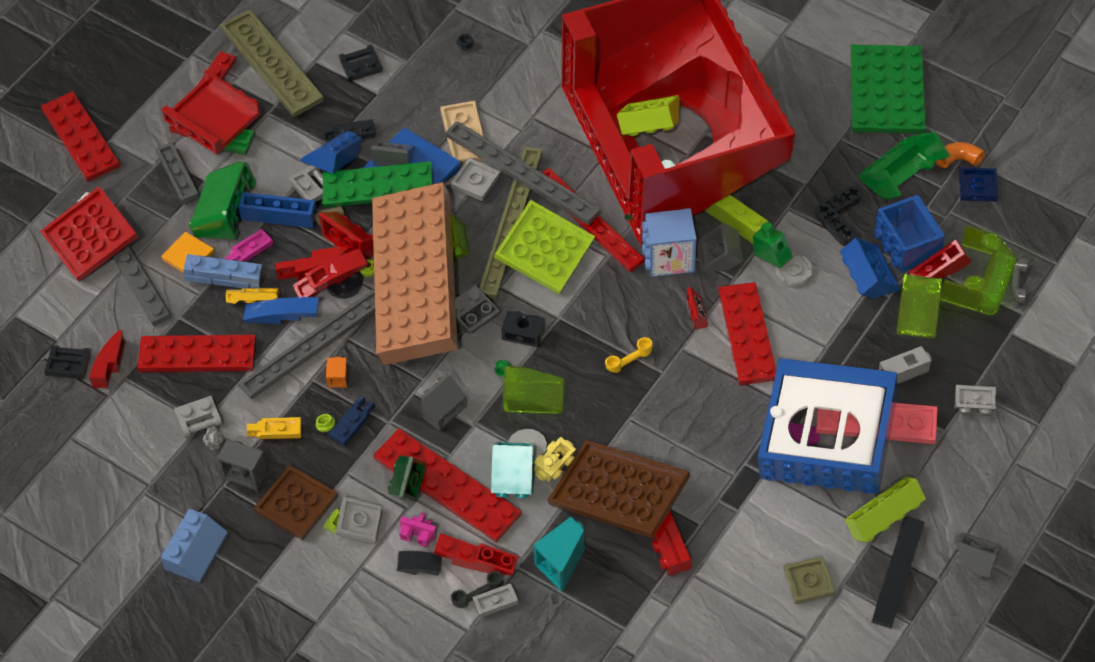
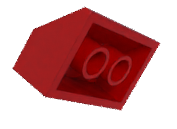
[319,212,374,259]

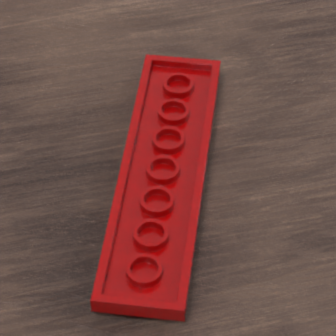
[373,428,522,543]

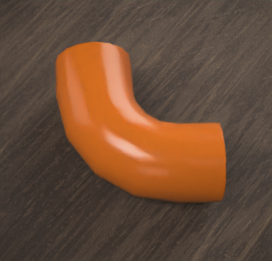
[935,142,985,168]

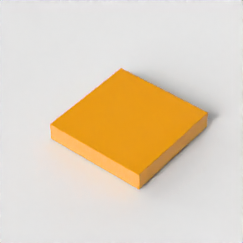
[161,232,214,273]

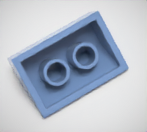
[161,509,228,583]

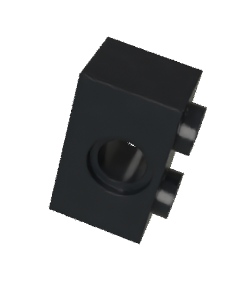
[501,311,545,348]

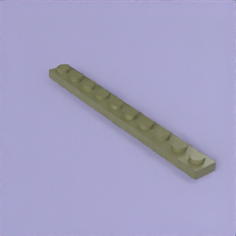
[479,146,542,300]

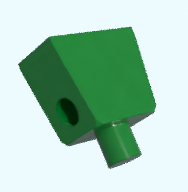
[753,222,793,269]

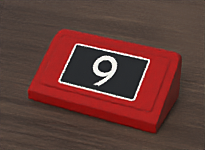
[687,287,708,329]

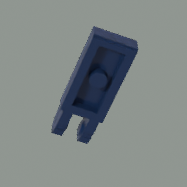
[328,396,375,447]

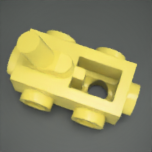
[534,437,576,482]

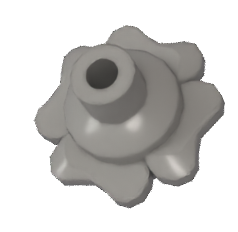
[203,427,223,451]

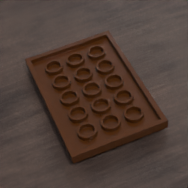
[548,440,690,538]

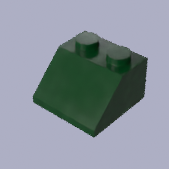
[388,455,427,502]

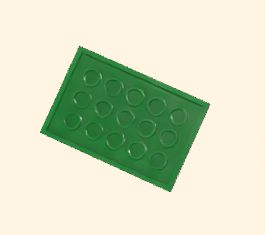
[850,44,926,134]

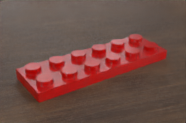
[41,91,120,182]
[718,282,776,386]
[137,335,256,372]

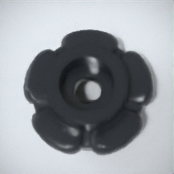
[456,34,474,50]

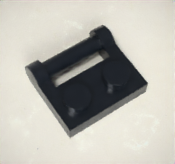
[338,45,382,82]
[44,345,91,379]

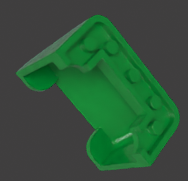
[189,162,256,239]

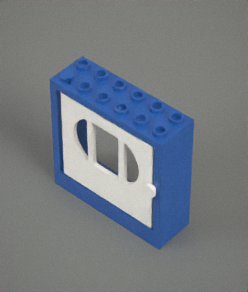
[758,358,898,494]

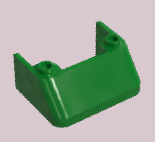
[858,131,950,200]

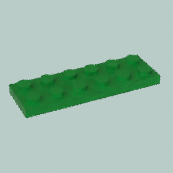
[323,161,433,208]

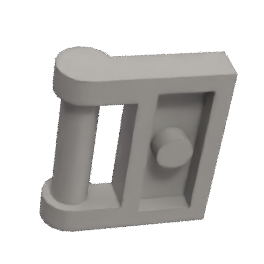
[289,165,323,202]
[174,396,222,438]

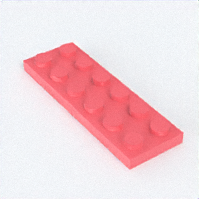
[816,402,937,444]

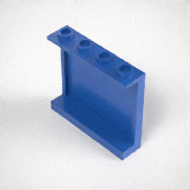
[363,127,461,184]

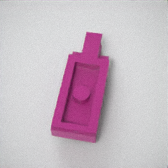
[224,229,273,262]

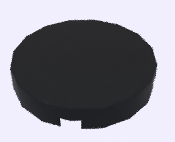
[326,271,363,299]

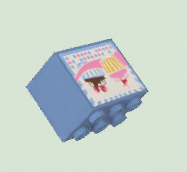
[642,208,696,277]

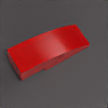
[89,330,125,389]

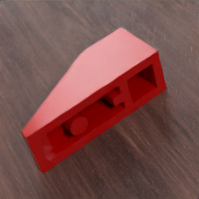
[909,240,972,287]

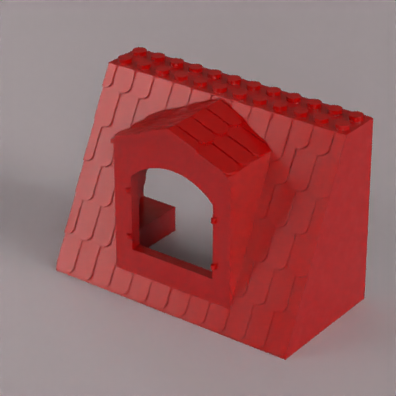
[561,0,795,247]

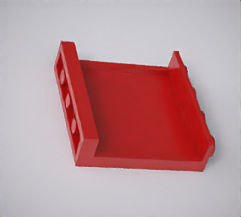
[161,70,261,155]

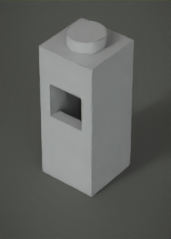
[879,346,932,384]

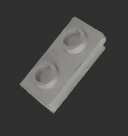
[954,385,996,414]

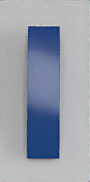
[243,297,319,324]

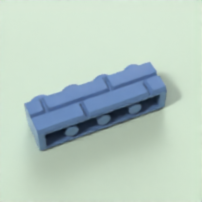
[184,254,262,288]

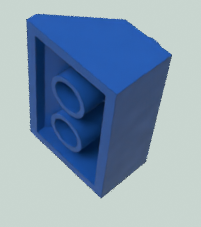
[301,131,362,174]
[840,237,900,299]

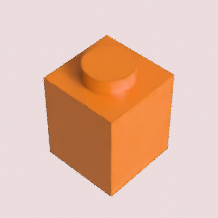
[326,357,348,388]

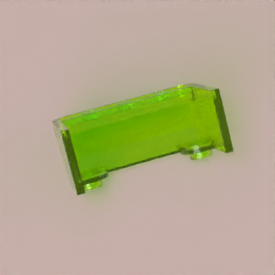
[941,225,1016,315]

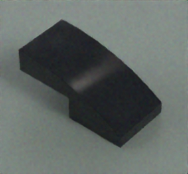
[396,551,441,576]

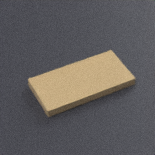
[440,101,484,165]

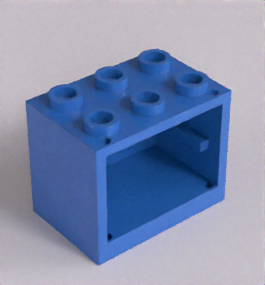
[874,195,945,273]

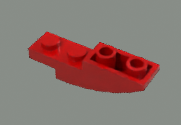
[275,245,349,282]
[293,248,369,297]
[433,533,518,575]

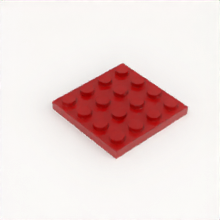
[40,186,139,282]

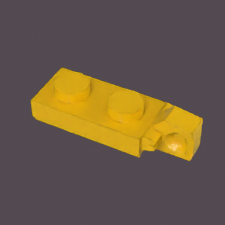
[226,288,280,304]
[247,417,302,439]

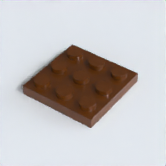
[253,465,338,541]

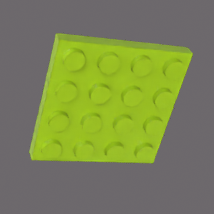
[494,200,595,295]

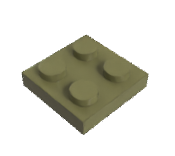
[783,557,835,605]

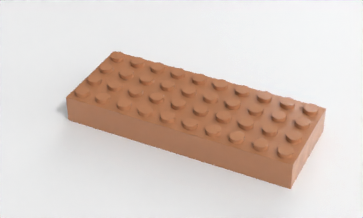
[372,182,458,365]

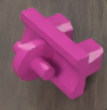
[399,512,437,547]

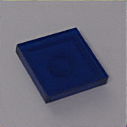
[959,167,998,202]

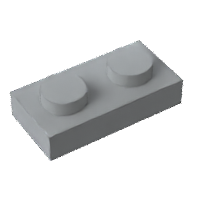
[472,583,518,618]

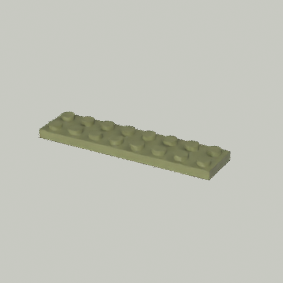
[220,10,324,117]

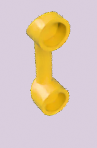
[605,337,653,373]

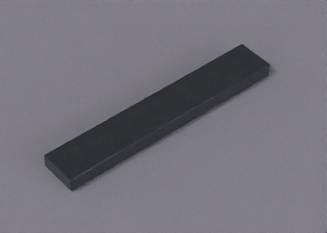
[872,517,925,629]

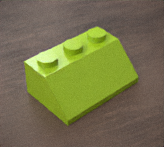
[617,95,680,136]

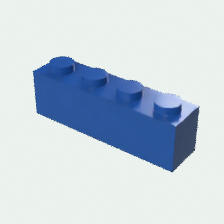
[238,192,317,228]

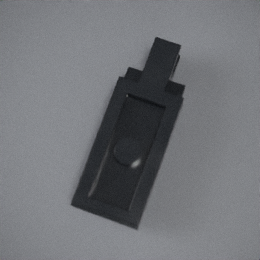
[324,119,375,140]

